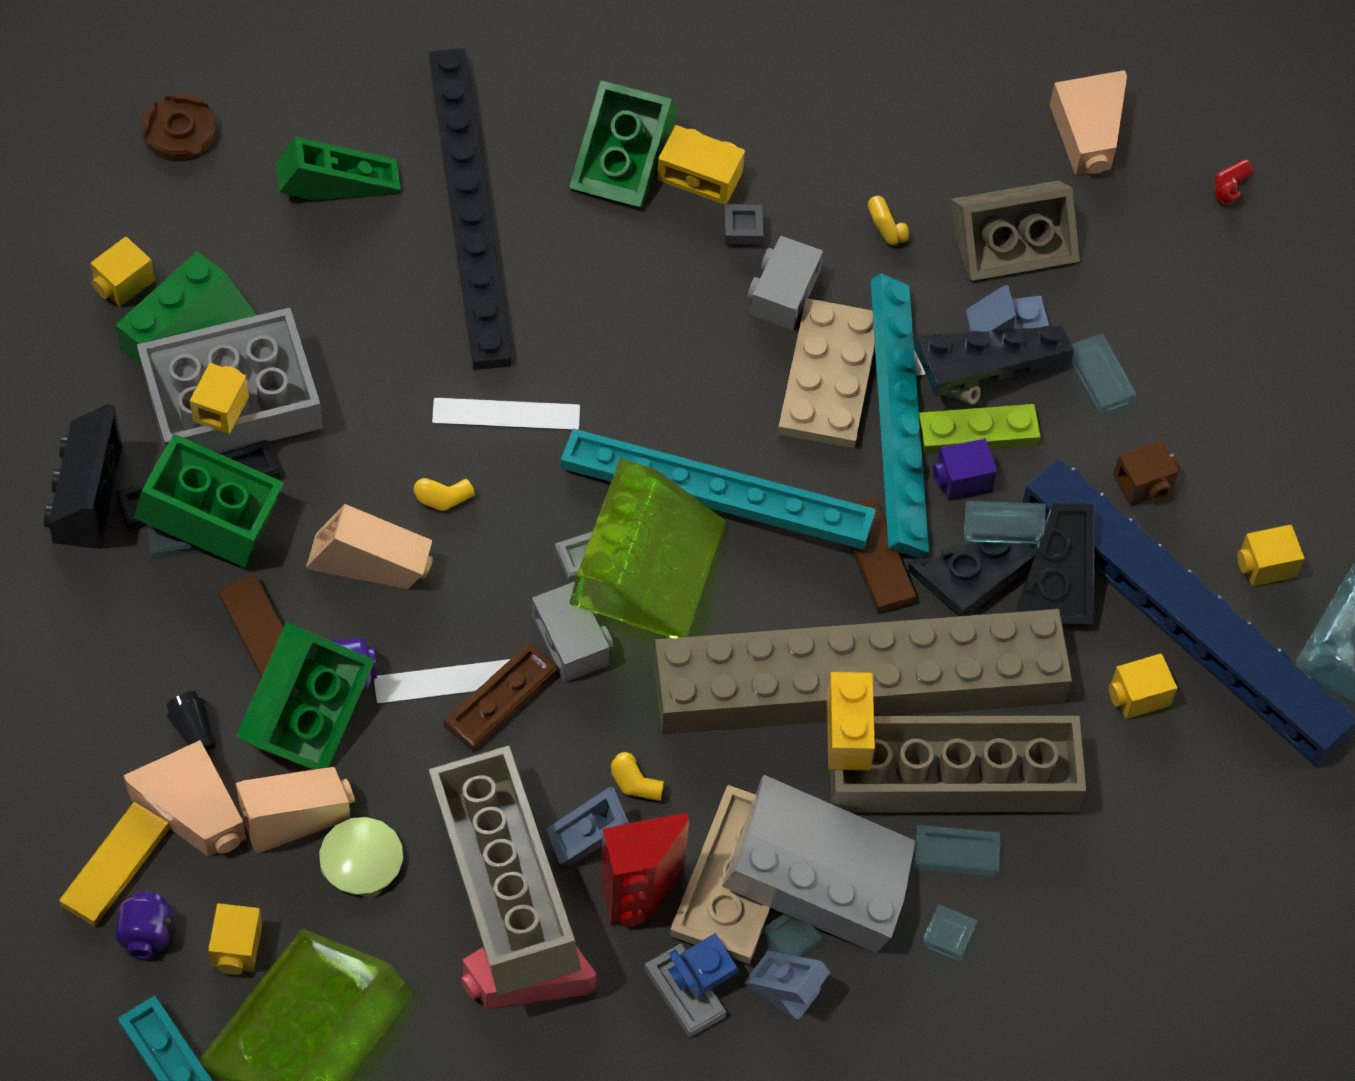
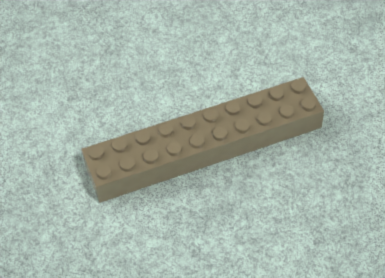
[653,609,1072,735]

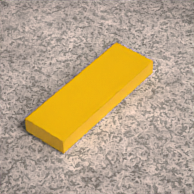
[59,802,170,927]

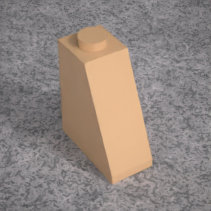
[1050,70,1127,176]
[306,504,433,589]
[123,740,246,857]
[236,767,355,854]

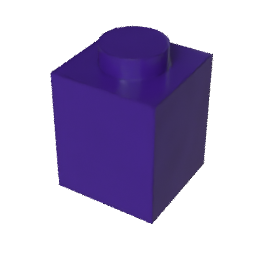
[933,438,997,501]

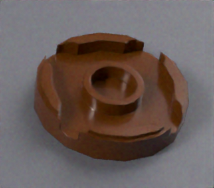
[141,94,217,161]

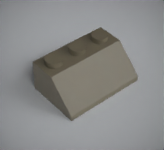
[951,180,1080,281]

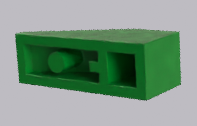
[276,137,401,200]

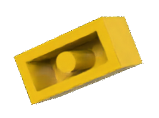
[657,125,745,205]
[827,672,875,770]

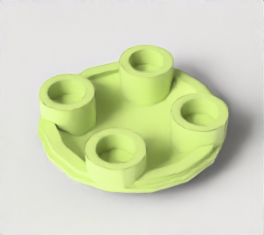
[319,817,403,898]

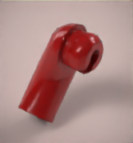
[1214,159,1253,205]

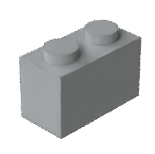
[747,236,823,330]
[532,581,613,683]

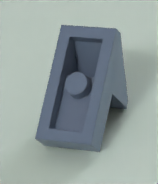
[965,285,1049,332]
[546,787,629,867]
[744,950,831,1020]

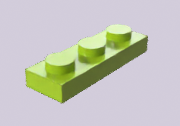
[919,404,1040,454]

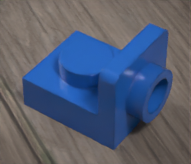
[668,933,739,999]

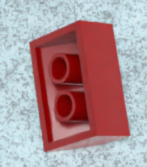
[600,813,689,927]

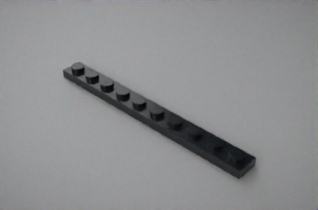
[429,48,511,370]

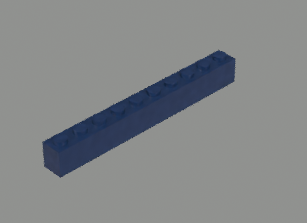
[1021,458,1355,768]

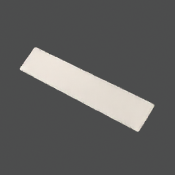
[432,398,580,430]
[374,659,510,703]

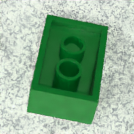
[569,80,678,208]

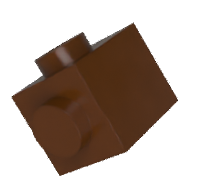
[1113,440,1179,506]

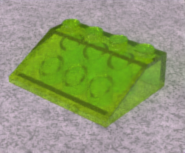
[569,458,726,638]
[199,928,413,1081]

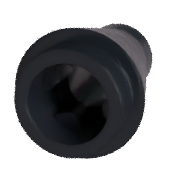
[166,691,216,752]

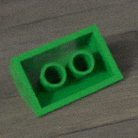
[115,251,256,367]
[134,433,284,567]
[236,622,375,770]

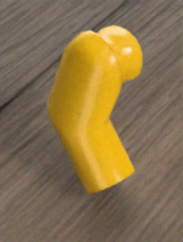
[867,196,910,246]
[413,478,475,511]
[611,752,664,801]

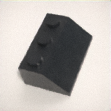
[44,404,123,549]

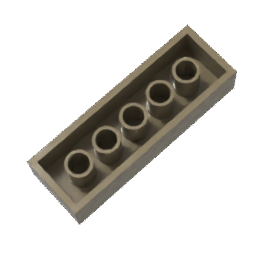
[829,716,1086,813]
[428,746,581,996]

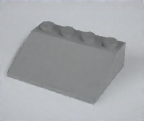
[137,308,323,454]
[722,775,916,953]

